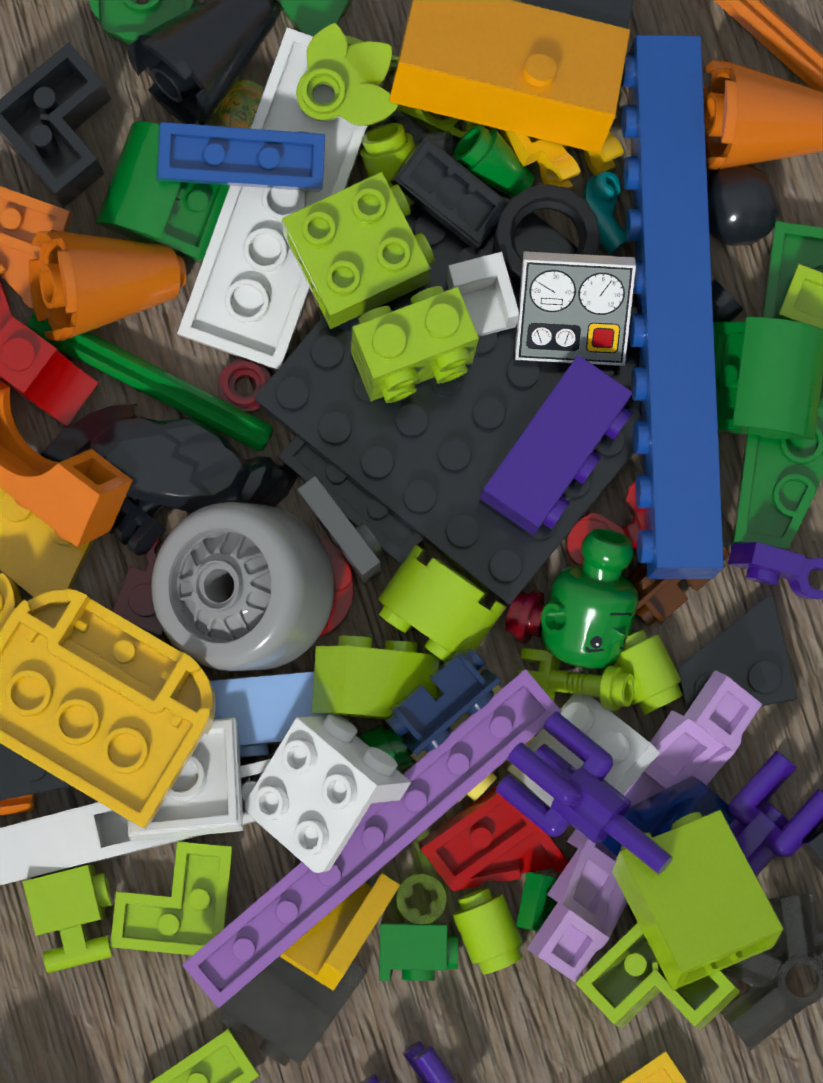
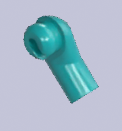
[582,171,627,255]

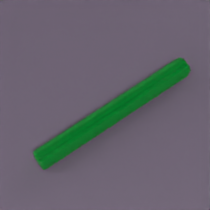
[27,312,274,452]

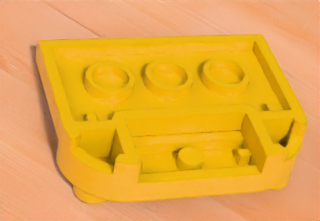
[0,588,216,830]

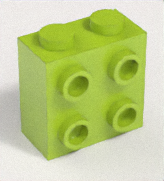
[282,172,435,329]
[351,286,479,403]

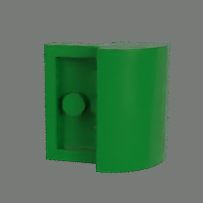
[95,121,230,262]
[713,317,823,440]

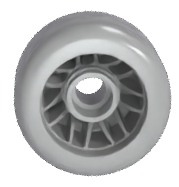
[151,502,335,671]

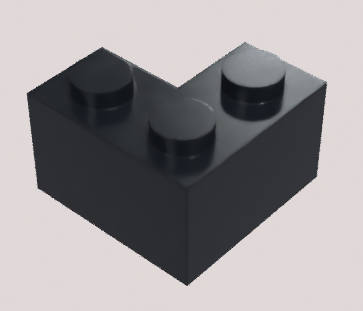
[0,42,111,208]

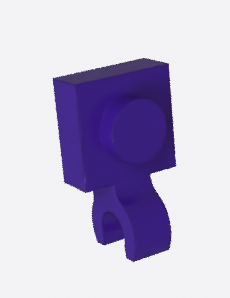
[728,542,823,599]

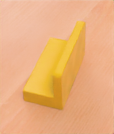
[280,873,400,991]

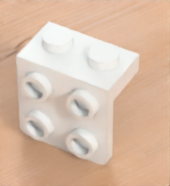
[245,714,411,873]

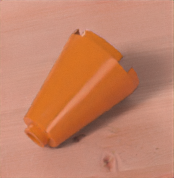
[703,59,823,170]
[28,230,186,341]

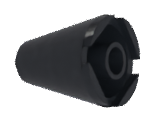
[128,0,276,125]

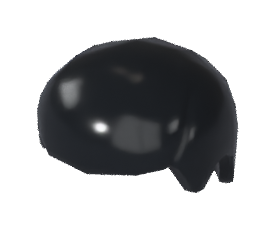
[707,165,780,246]

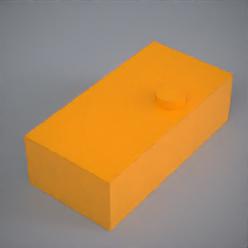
[389,0,630,154]

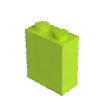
[612,810,783,991]

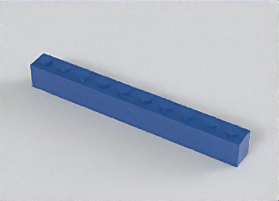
[621,35,724,579]

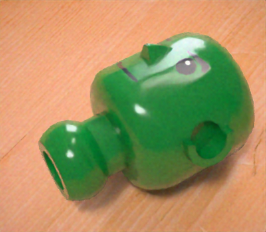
[540,528,639,669]

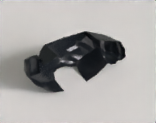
[40,404,298,513]

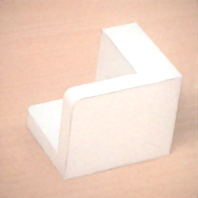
[446,252,519,337]

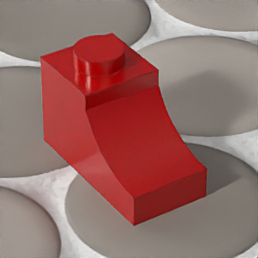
[0,316,99,427]

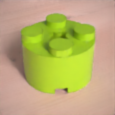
[378,544,506,662]

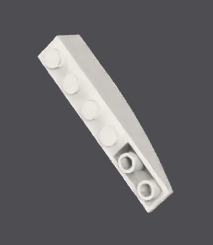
[0,759,271,886]

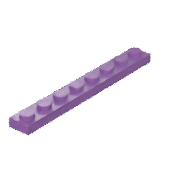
[182,669,562,1008]

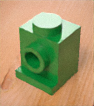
[379,922,458,981]

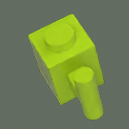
[22,865,113,973]

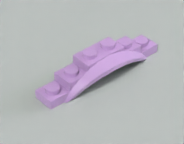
[527,670,762,982]

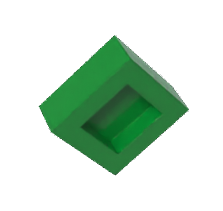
[516,872,558,931]

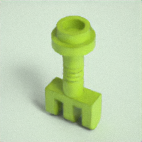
[517,648,635,711]

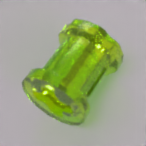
[396,873,447,924]

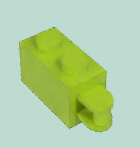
[312,636,442,720]

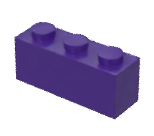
[479,355,633,536]

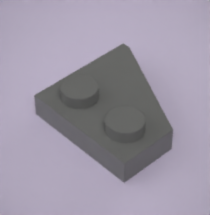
[297,476,384,585]

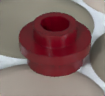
[218,359,271,413]
[505,590,546,644]

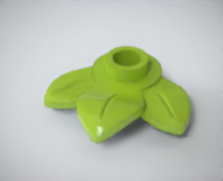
[296,23,398,126]

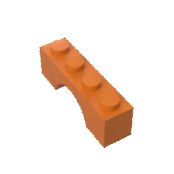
[0,380,133,547]

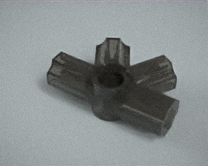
[720,893,823,1051]

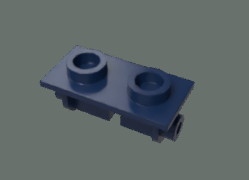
[386,647,501,755]

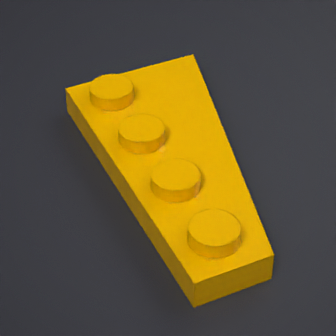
[0,488,95,597]

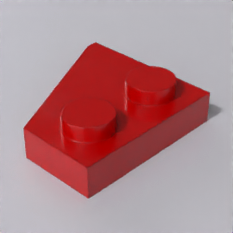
[418,785,569,891]

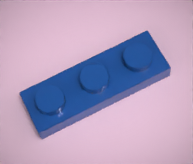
[156,122,325,192]

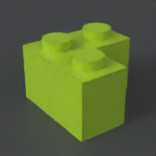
[575,923,741,1031]

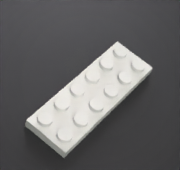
[177,28,387,370]

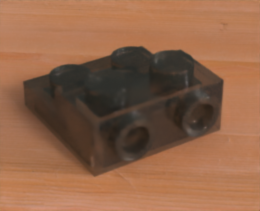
[214,956,367,1067]

